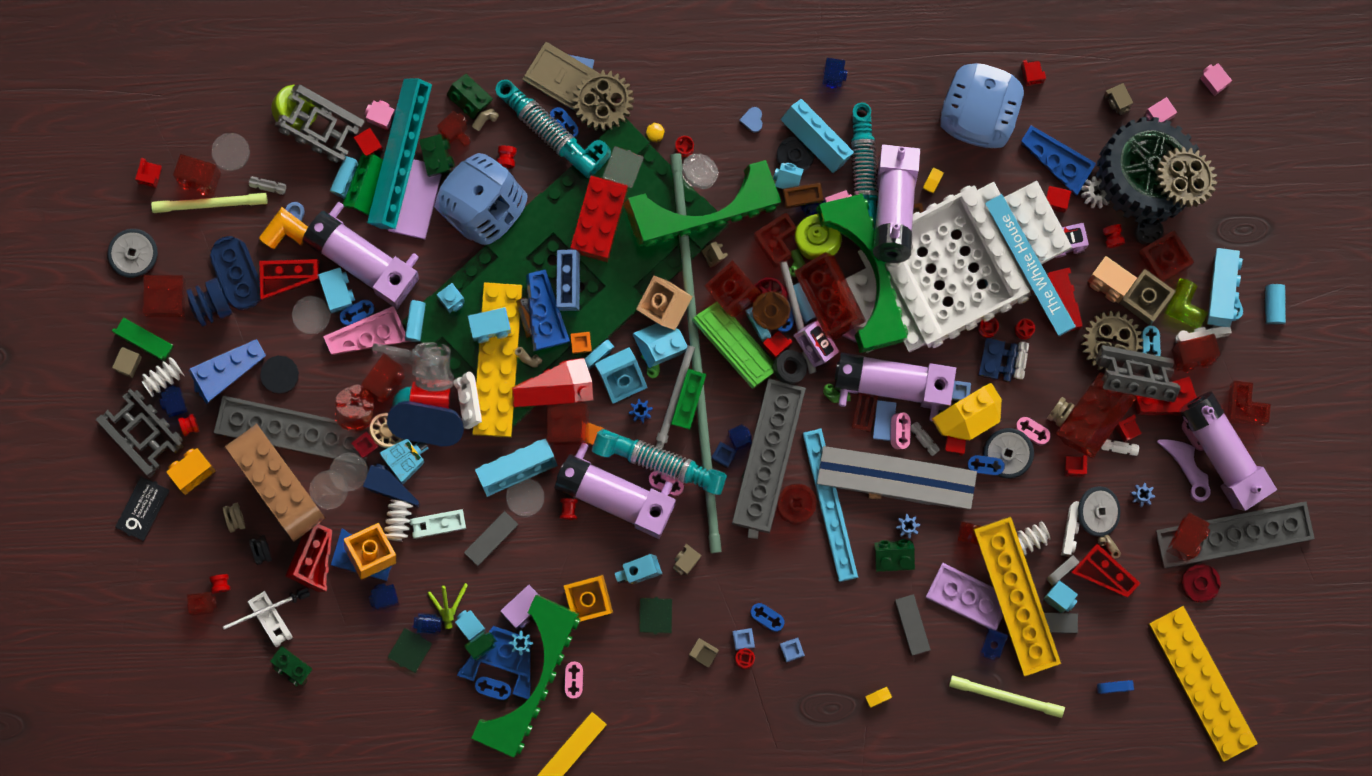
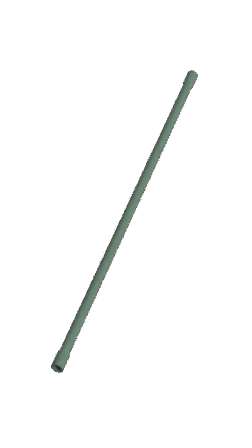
[670,153,722,553]

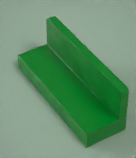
[343,153,383,215]
[112,317,174,362]
[671,369,706,430]

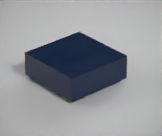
[711,441,737,468]

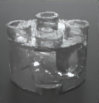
[412,342,451,383]

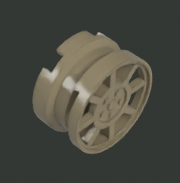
[1047,397,1075,427]
[223,502,246,533]

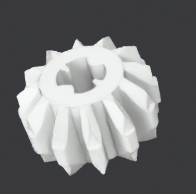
[1081,176,1109,209]

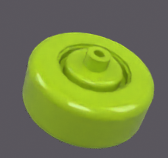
[271,85,319,132]
[795,214,842,261]

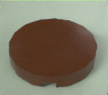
[752,291,791,330]

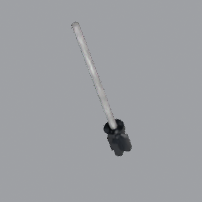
[223,586,310,630]

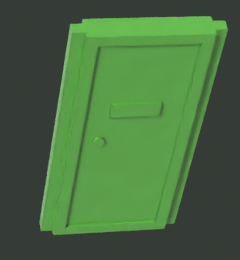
[692,300,774,389]

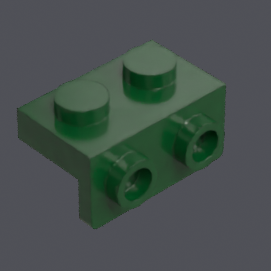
[447,74,493,120]
[419,134,455,177]
[874,539,915,572]
[270,647,313,686]

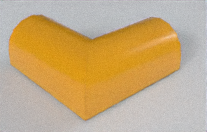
[259,207,308,249]

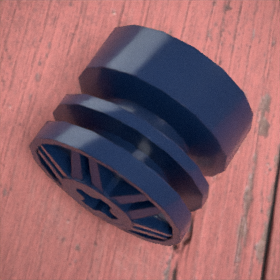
[186,277,233,327]

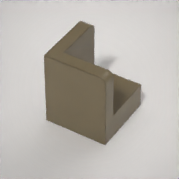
[112,347,142,378]
[689,638,719,667]

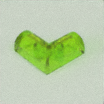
[1164,278,1208,328]

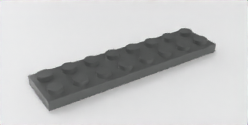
[732,379,806,534]
[214,396,374,466]
[1155,501,1315,569]

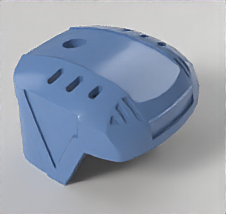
[940,63,1024,148]
[434,153,528,245]

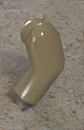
[472,109,499,131]
[515,347,542,368]
[1098,535,1121,558]

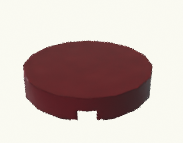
[1181,564,1221,603]

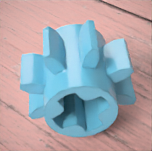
[509,631,533,655]

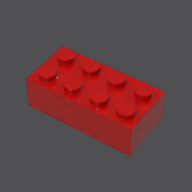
[570,176,628,262]

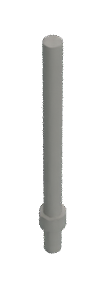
[779,261,816,374]
[656,345,695,451]

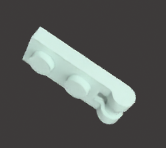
[410,509,466,539]

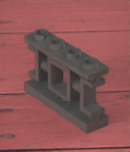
[274,84,364,163]
[1095,345,1181,402]
[96,388,184,478]

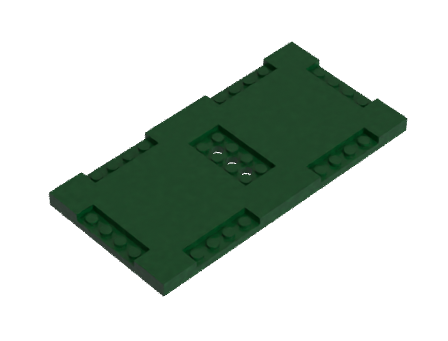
[402,116,729,429]

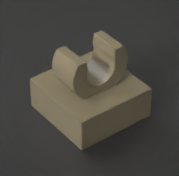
[702,242,728,268]

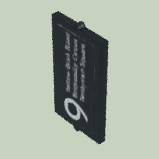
[115,476,170,541]

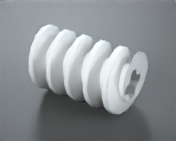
[142,357,184,397]
[384,500,413,542]
[1018,522,1051,555]

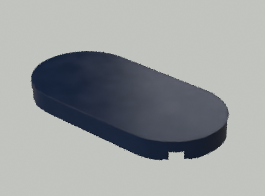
[210,236,260,310]
[387,401,464,446]

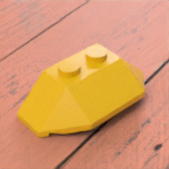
[932,383,1002,441]

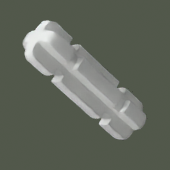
[1014,342,1029,379]
[1101,439,1139,456]

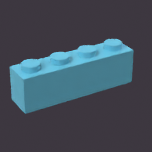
[780,99,854,173]
[1207,248,1242,327]
[475,438,558,497]

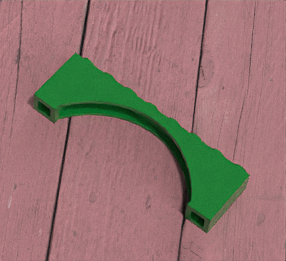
[623,160,781,247]
[816,194,908,353]
[472,595,581,758]

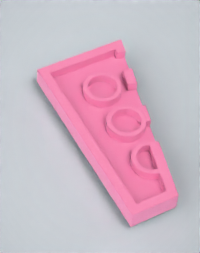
[323,306,410,355]

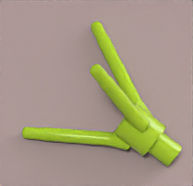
[428,583,468,629]

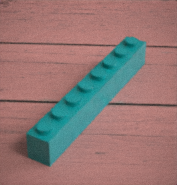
[367,78,432,229]

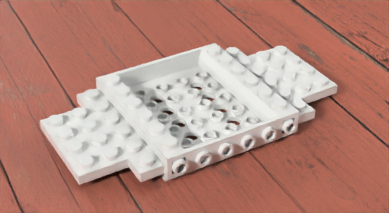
[832,181,1072,353]

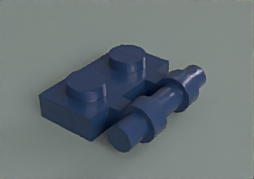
[978,338,1018,382]

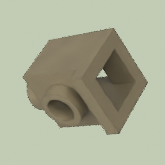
[1104,83,1133,115]
[673,544,702,575]

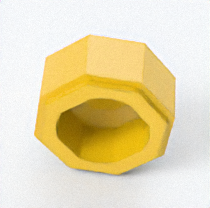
[646,123,665,143]

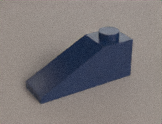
[363,464,420,508]

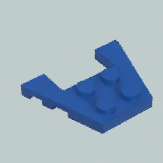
[457,626,531,699]

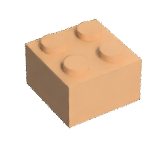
[1087,256,1137,303]
[636,276,693,330]

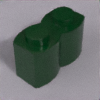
[464,631,497,661]

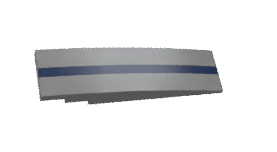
[817,446,977,510]

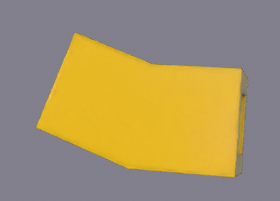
[923,167,944,194]
[865,687,892,708]

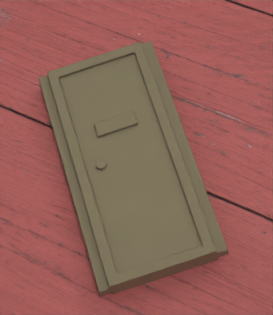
[522,42,618,117]

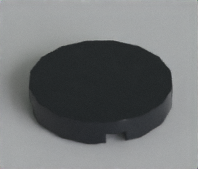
[776,136,814,172]
[260,355,299,394]

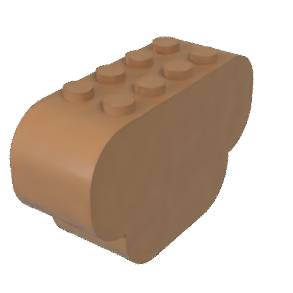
[225,424,326,541]

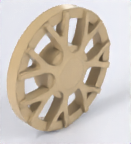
[369,413,403,448]

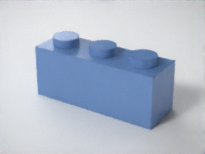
[557,250,580,311]

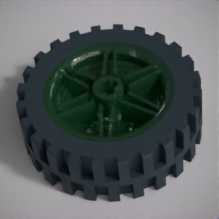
[1096,117,1202,224]

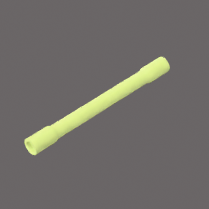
[152,193,267,213]
[949,675,1065,718]

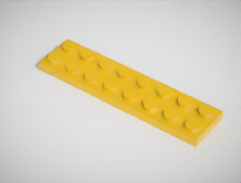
[473,282,523,437]
[974,517,1061,676]
[1148,606,1258,762]

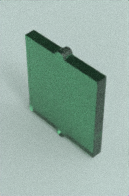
[640,597,672,635]
[388,628,432,673]

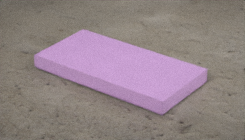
[388,159,442,240]
[925,563,1003,632]

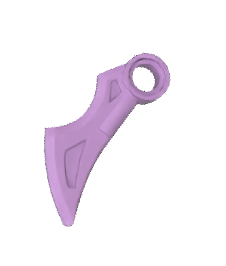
[1157,440,1210,502]

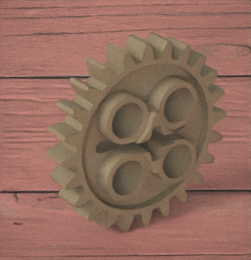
[572,70,634,131]
[1155,147,1217,208]
[1081,311,1144,372]

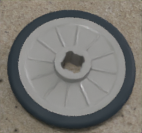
[107,229,158,278]
[984,428,1034,478]
[1078,486,1121,537]

